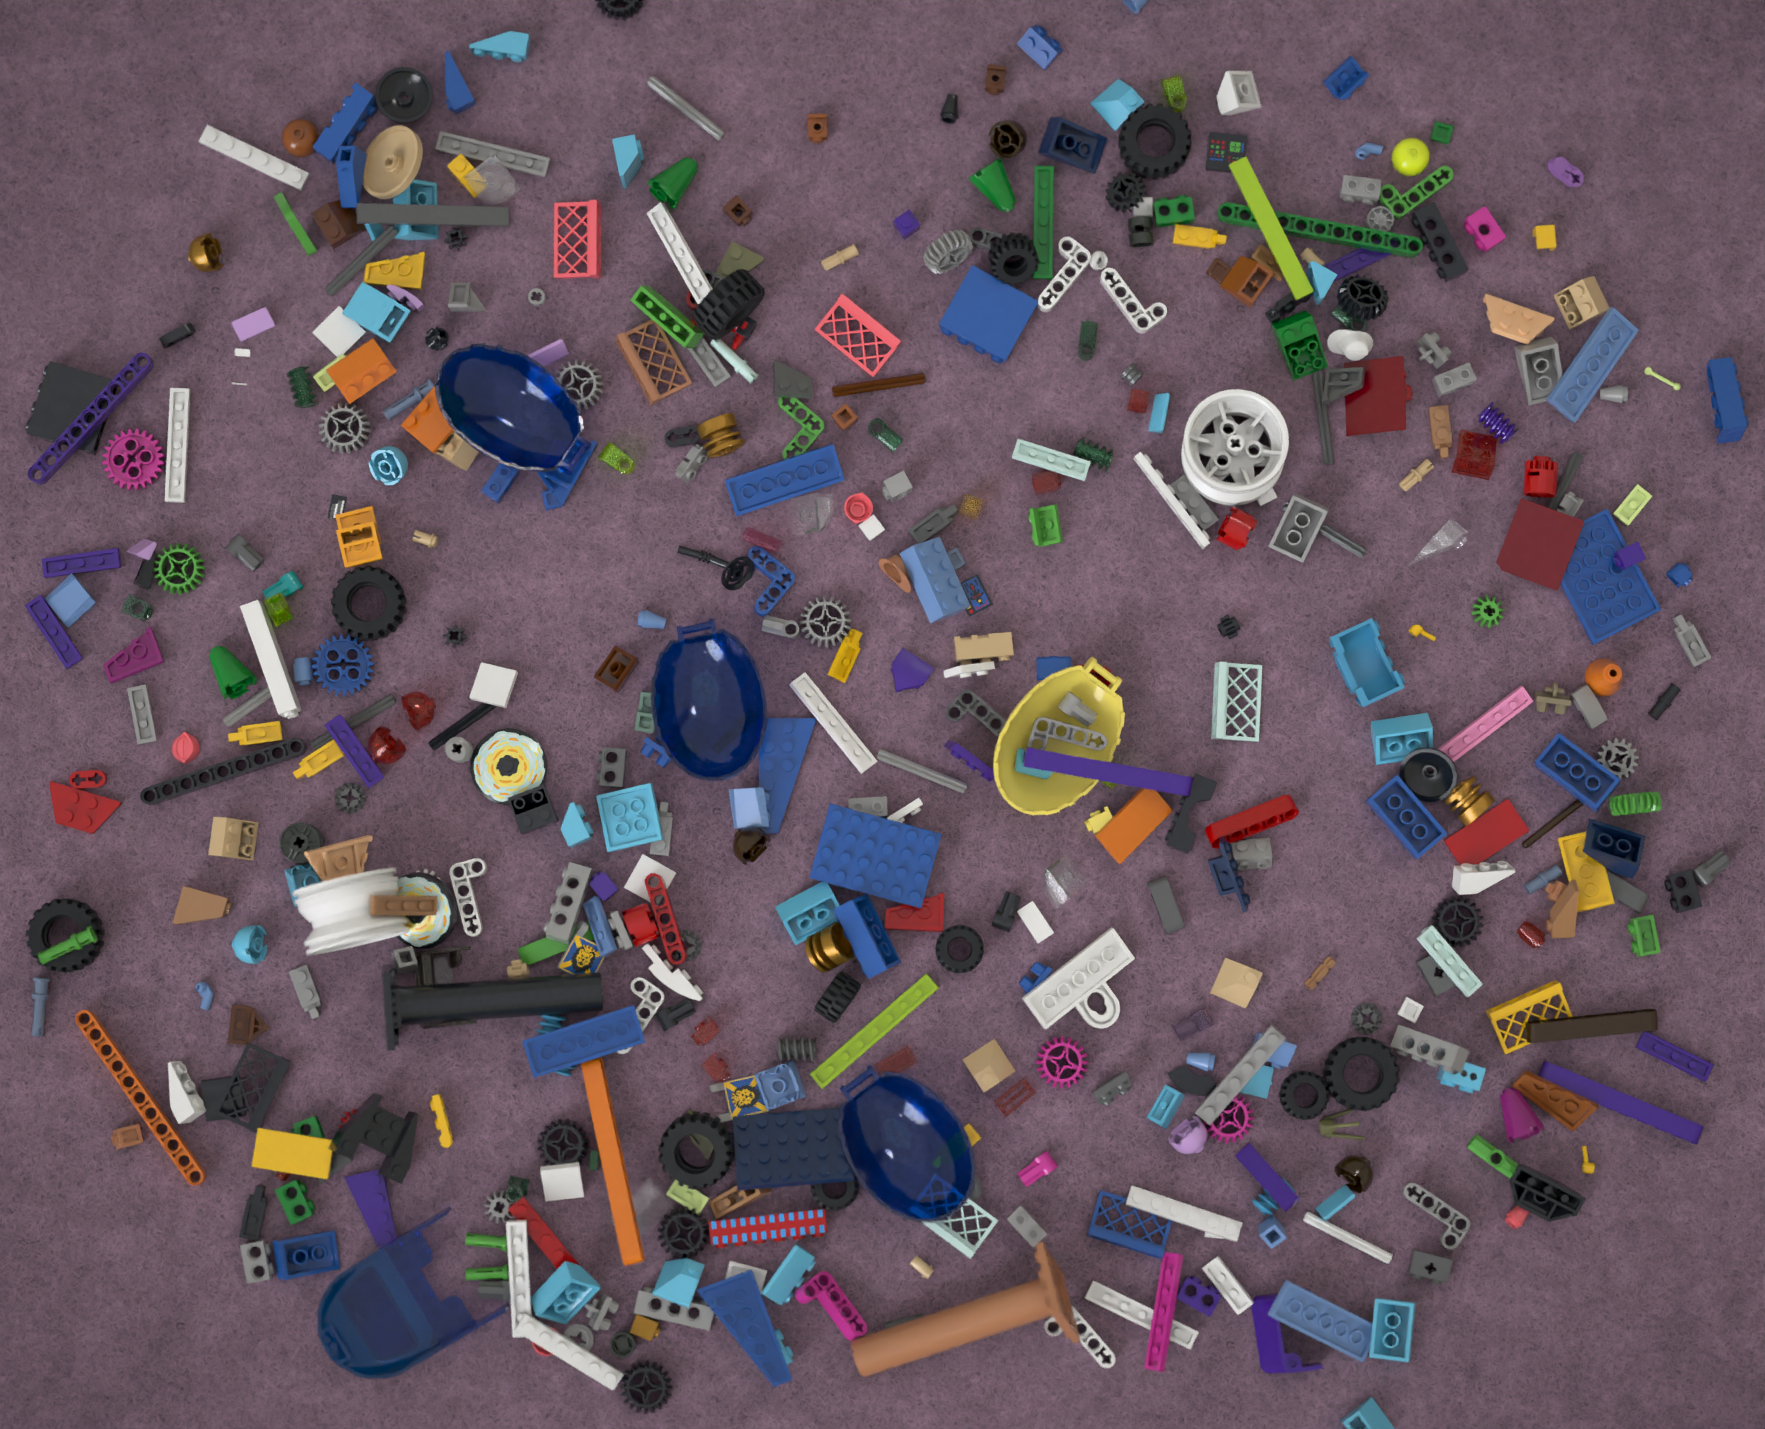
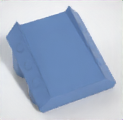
[45,573,96,628]
[728,787,770,829]
[754,1060,806,1110]

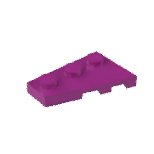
[103,626,164,684]

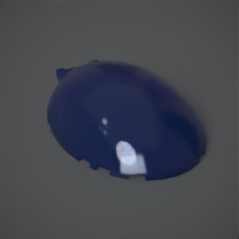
[435,343,591,476]
[651,618,767,781]
[838,1065,976,1223]

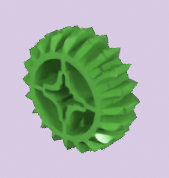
[153,543,206,595]
[1609,792,1662,816]

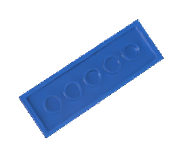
[724,443,845,516]
[522,1005,645,1078]

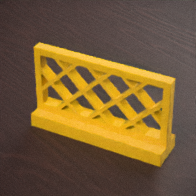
[1486,980,1573,1055]

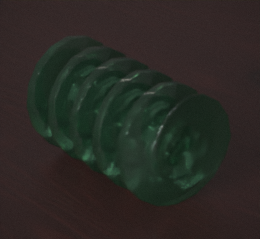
[286,366,319,409]
[1072,437,1114,472]

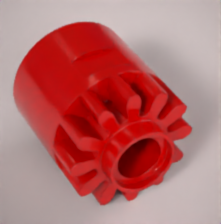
[1523,456,1558,498]

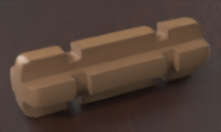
[1304,956,1336,990]

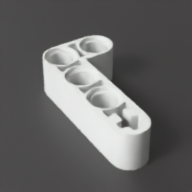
[1038,237,1091,312]
[1100,268,1167,333]
[450,858,487,937]
[617,978,665,1054]
[1044,1306,1115,1368]

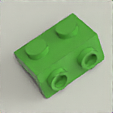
[1029,505,1063,547]
[1628,915,1661,957]

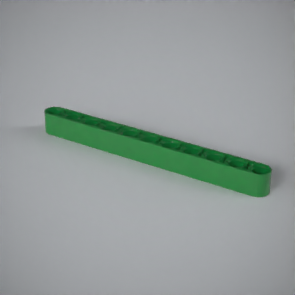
[1217,203,1423,258]

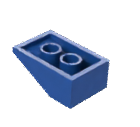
[272,1230,341,1280]

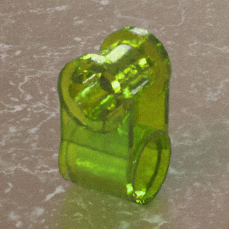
[1161,75,1187,113]
[598,442,635,475]

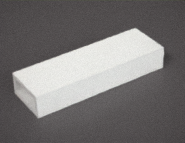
[240,600,302,719]

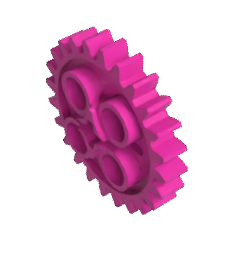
[102,428,165,491]

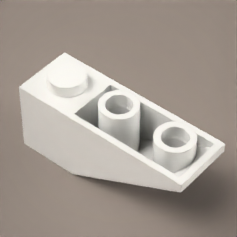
[1452,861,1515,895]
[168,1061,206,1124]

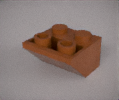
[1219,256,1274,308]

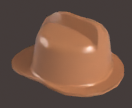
[879,555,911,593]

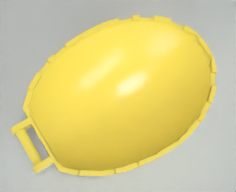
[993,657,1125,816]

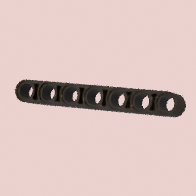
[1525,1009,1658,1043]

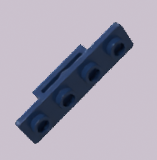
[1208,836,1250,912]

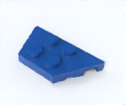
[537,440,598,507]

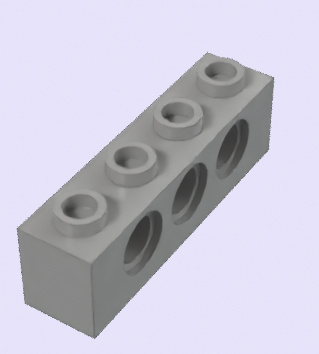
[544,862,592,945]
[1390,1025,1470,1074]
[634,1287,714,1331]

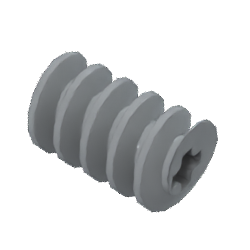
[445,737,473,763]

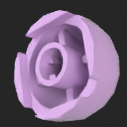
[1168,1116,1208,1154]

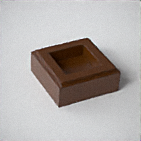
[1205,257,1232,284]

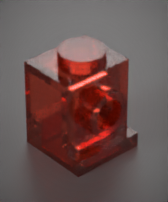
[1127,389,1150,414]
[691,1016,721,1046]
[701,1052,731,1083]

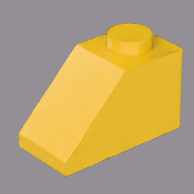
[447,154,488,198]

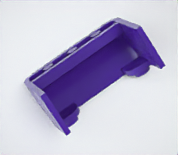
[1251,1288,1323,1373]

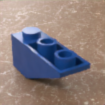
[336,145,367,208]

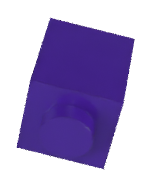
[893,210,920,240]
[1613,542,1646,570]
[589,871,620,902]

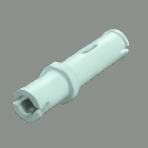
[710,339,759,384]

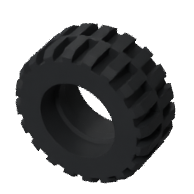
[1118,103,1192,180]
[693,269,765,340]
[331,566,407,641]
[26,898,105,972]
[1323,1037,1400,1111]
[658,1111,735,1190]

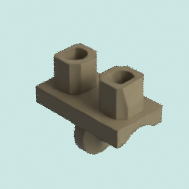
[1534,682,1572,715]

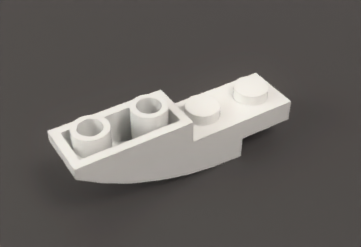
[642,943,703,1001]

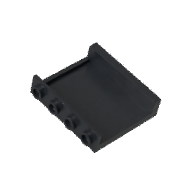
[26,361,117,456]

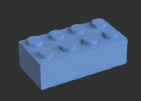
[900,537,971,623]

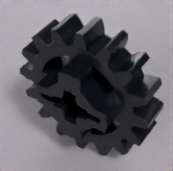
[1105,172,1147,213]

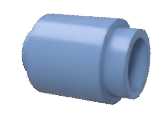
[293,657,314,686]

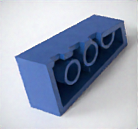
[313,82,378,164]
[1706,357,1749,444]

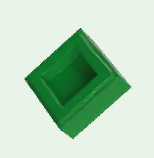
[1430,121,1454,145]

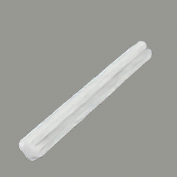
[1303,1212,1393,1264]

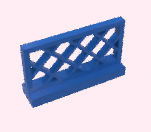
[1086,1190,1172,1259]

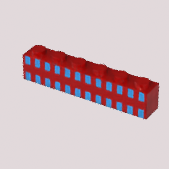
[709,1208,827,1248]

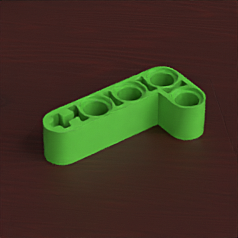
[1378,166,1453,220]

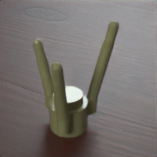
[1319,1109,1365,1140]

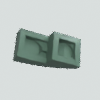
[635,691,660,733]

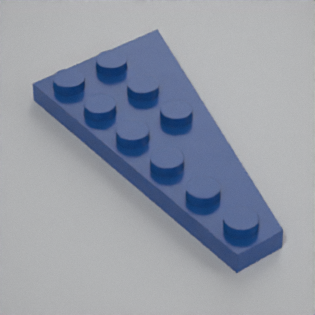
[759,718,816,833]
[697,1269,792,1387]

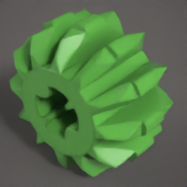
[1471,595,1505,628]

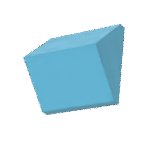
[1306,261,1337,305]

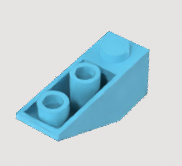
[469,31,531,62]

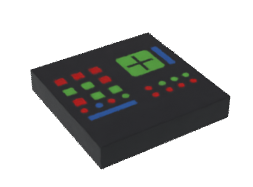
[1206,132,1247,173]

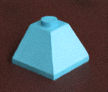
[1090,79,1145,131]
[652,1258,704,1308]

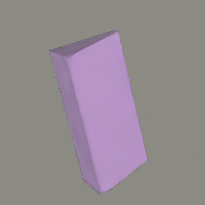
[231,307,275,342]
[528,339,569,370]
[127,539,157,560]

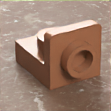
[111,1124,144,1150]

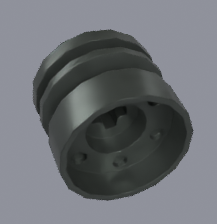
[279,822,324,864]

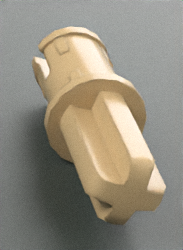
[821,244,859,271]
[1399,459,1434,491]

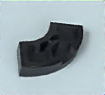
[1167,1065,1217,1096]

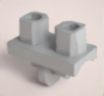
[1416,332,1451,369]
[584,1293,619,1331]

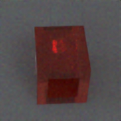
[1031,471,1061,496]

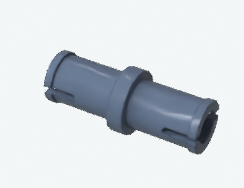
[1523,864,1562,895]

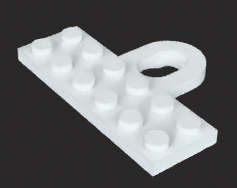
[1022,927,1135,1029]

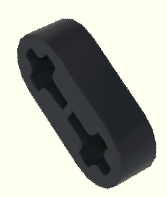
[159,323,196,348]
[664,426,700,447]

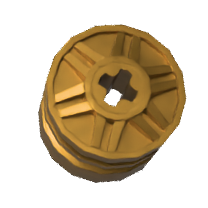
[697,413,745,458]
[1444,775,1496,826]
[805,923,855,973]

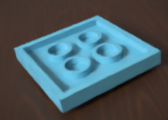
[596,783,664,852]

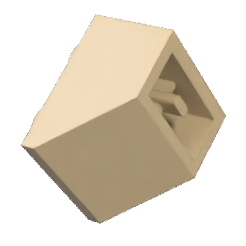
[1553,276,1609,329]
[435,423,487,471]
[208,817,259,860]

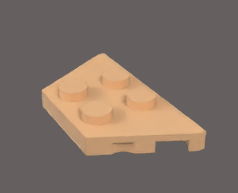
[1483,294,1555,345]
[304,835,373,882]

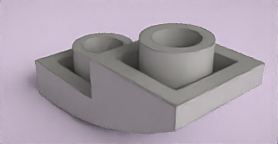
[1570,684,1608,729]

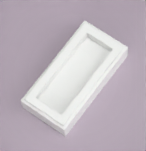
[1016,901,1054,943]

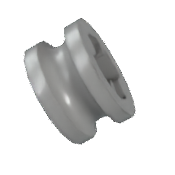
[528,288,545,306]

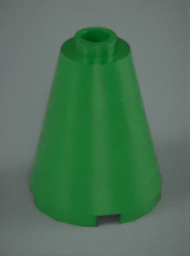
[647,157,698,209]
[968,158,1016,213]
[209,646,257,700]

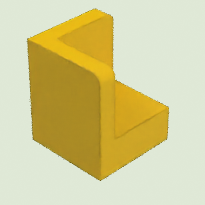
[1533,225,1556,251]

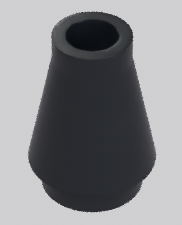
[940,94,958,124]

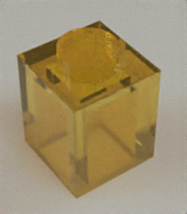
[959,494,984,521]

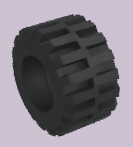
[988,232,1039,285]
[935,925,984,973]
[814,971,861,1024]
[1279,1071,1330,1120]
[811,1171,859,1211]

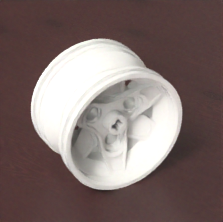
[1181,389,1289,506]
[292,868,410,956]

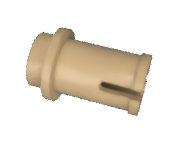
[1300,247,1324,265]
[412,530,438,548]
[909,1255,934,1279]

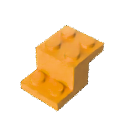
[335,506,383,568]

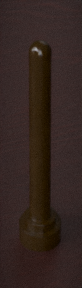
[1522,799,1583,848]

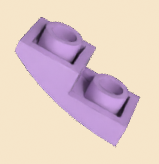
[386,284,425,312]

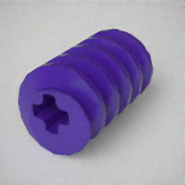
[1478,402,1518,444]

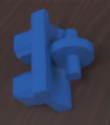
[641,734,676,768]
[1019,962,1052,994]

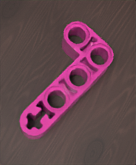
[795,1271,867,1341]

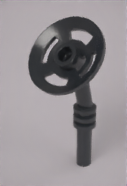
[677,545,754,590]

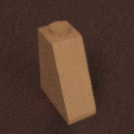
[172,886,232,925]

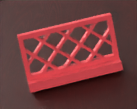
[554,200,601,278]
[814,294,903,377]

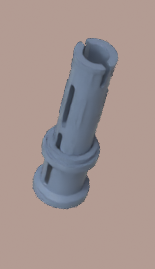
[382,378,435,420]
[31,977,51,1036]

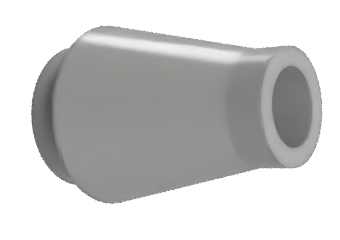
[1600,384,1628,403]

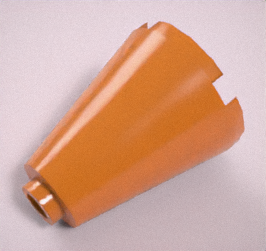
[1585,658,1623,697]

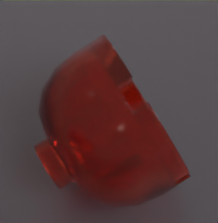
[401,691,436,730]
[368,726,406,764]

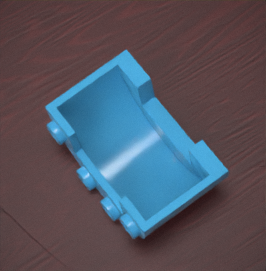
[1329,618,1405,707]

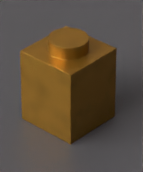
[629,1314,661,1341]

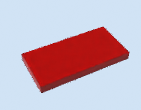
[1444,799,1529,865]

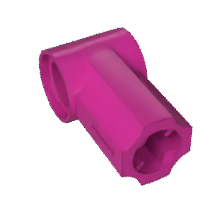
[1017,1150,1058,1187]

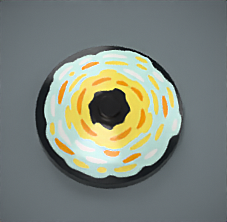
[470,728,548,805]
[396,872,457,949]

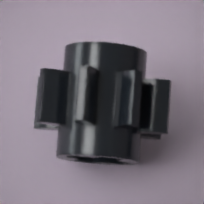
[444,227,468,251]
[425,327,449,351]
[1217,615,1240,639]
[443,624,468,649]

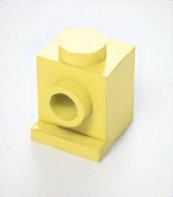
[1084,806,1112,834]

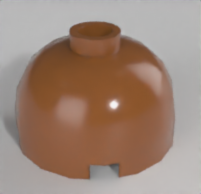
[282,119,320,157]

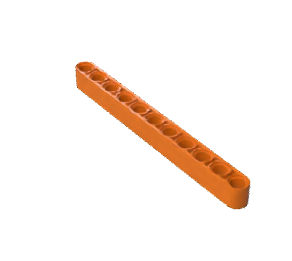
[75,1010,207,1186]
[581,1057,645,1266]

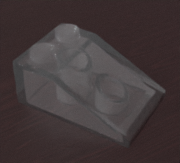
[1408,517,1469,567]

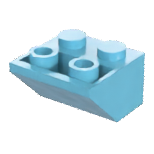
[561,802,594,848]
[1340,1397,1395,1429]

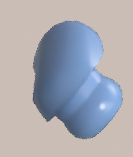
[1355,143,1383,160]
[195,982,214,1011]

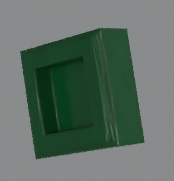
[589,1150,599,1171]

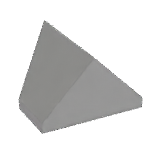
[448,283,488,312]

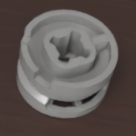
[1366,206,1394,232]

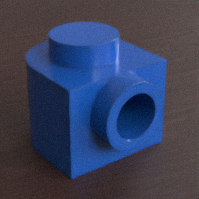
[1666,563,1693,588]

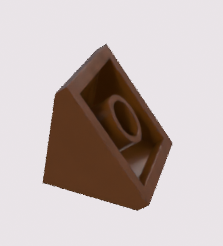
[594,646,639,693]

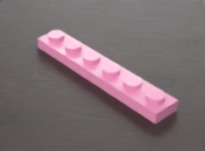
[1438,685,1534,762]

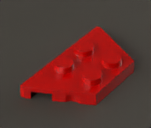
[49,781,122,834]

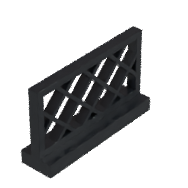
[214,1042,290,1133]

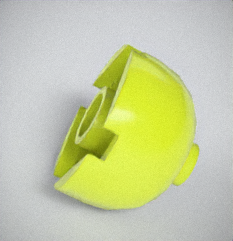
[1392,138,1430,176]

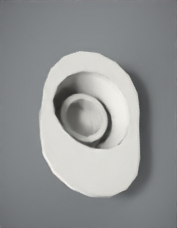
[1327,329,1373,361]

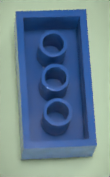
[1534,733,1621,813]
[1365,775,1447,859]
[834,894,902,979]

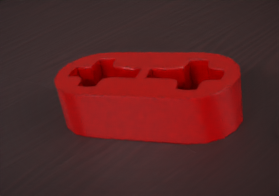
[69,770,107,789]

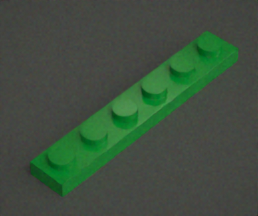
[1033,166,1054,280]

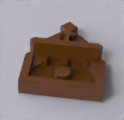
[227,1004,269,1045]

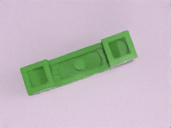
[518,921,595,966]

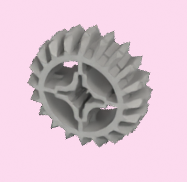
[923,230,973,274]
[552,359,604,411]
[319,403,371,454]
[800,596,852,648]

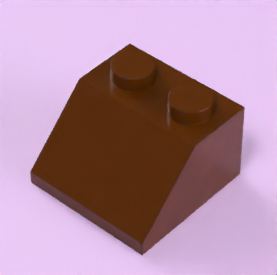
[311,200,366,249]

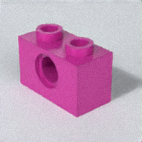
[1464,206,1506,253]

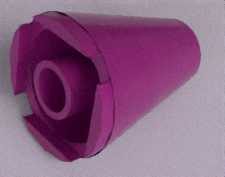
[1500,1087,1545,1143]

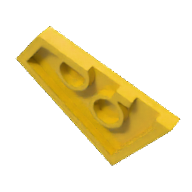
[364,252,426,290]

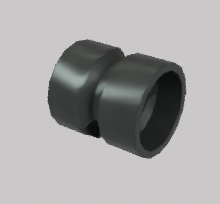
[1127,216,1154,248]
[610,1330,637,1358]

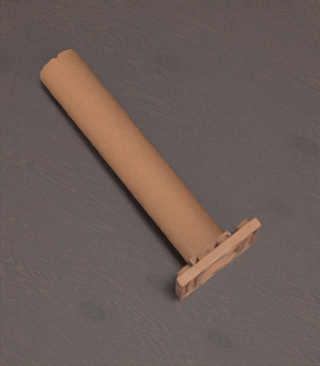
[851,1242,1081,1377]

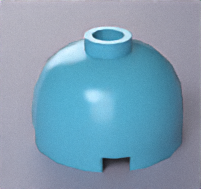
[369,446,408,485]
[232,925,267,964]

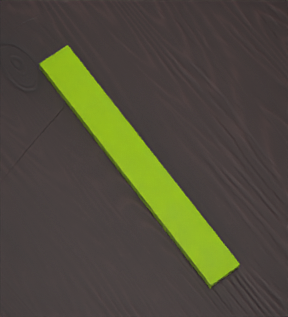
[1229,156,1314,301]
[810,973,939,1089]

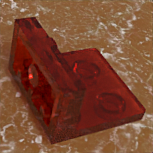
[1451,430,1497,480]

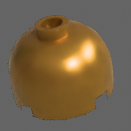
[188,233,223,272]

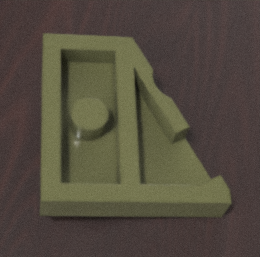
[716,241,765,278]

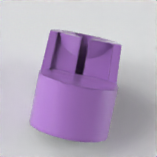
[1548,157,1584,187]

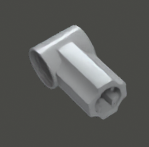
[761,615,801,640]
[1057,691,1097,727]

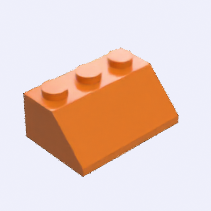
[326,338,397,404]
[400,383,471,454]

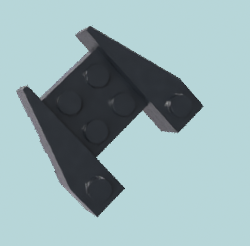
[328,1093,418,1184]

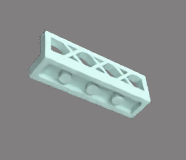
[1012,439,1091,481]
[1416,925,1482,997]

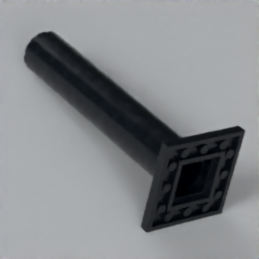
[382,964,603,1051]

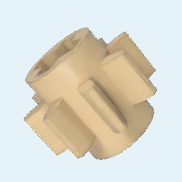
[507,959,529,979]

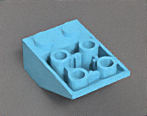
[342,282,411,345]

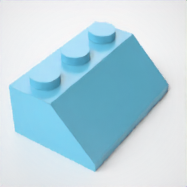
[612,134,644,189]
[393,179,439,240]
[1371,713,1433,765]
[775,882,840,946]
[762,1243,816,1305]
[531,1261,601,1324]
[1369,1298,1416,1362]

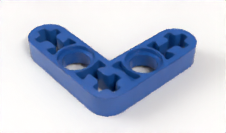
[747,546,795,617]

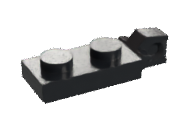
[1265,286,1313,324]
[239,1185,267,1241]

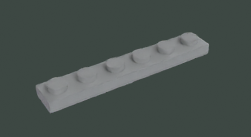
[435,131,551,178]
[1195,1025,1286,1125]

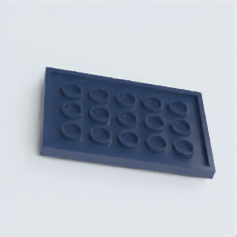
[733,1107,854,1191]

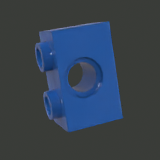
[481,459,520,504]

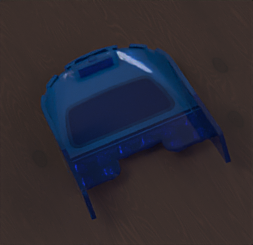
[317,1206,510,1379]

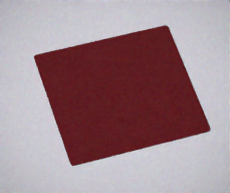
[1344,356,1406,436]
[1496,498,1584,591]

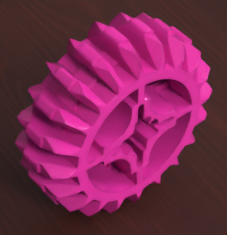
[1036,1036,1088,1089]
[1203,1094,1254,1144]

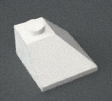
[1216,71,1261,115]

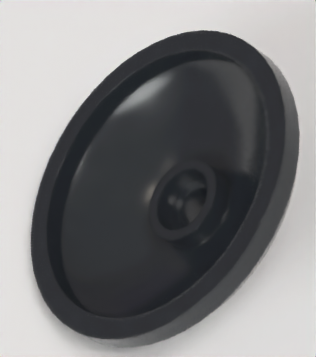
[375,67,433,124]
[1399,747,1458,802]

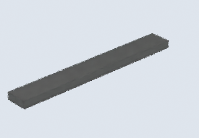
[356,203,509,227]

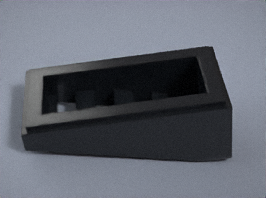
[133,550,155,590]

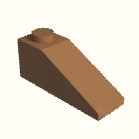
[1546,880,1579,938]
[709,1186,772,1219]

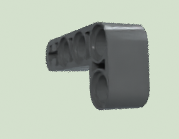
[946,690,1006,738]

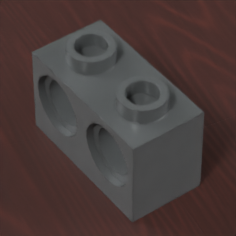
[596,747,627,788]

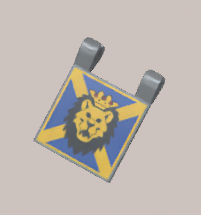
[557,921,615,974]
[709,1075,769,1123]

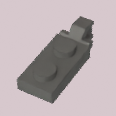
[908,504,959,544]

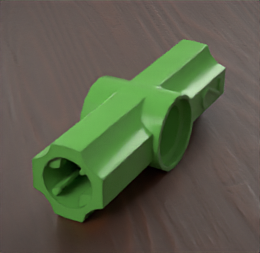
[1466,1134,1518,1179]

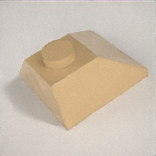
[1210,958,1263,1009]
[962,1039,1015,1092]

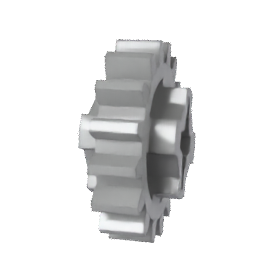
[1596,738,1639,779]

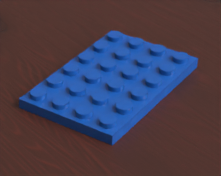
[1560,509,1661,645]
[809,803,942,908]

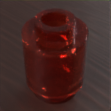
[1516,921,1546,949]

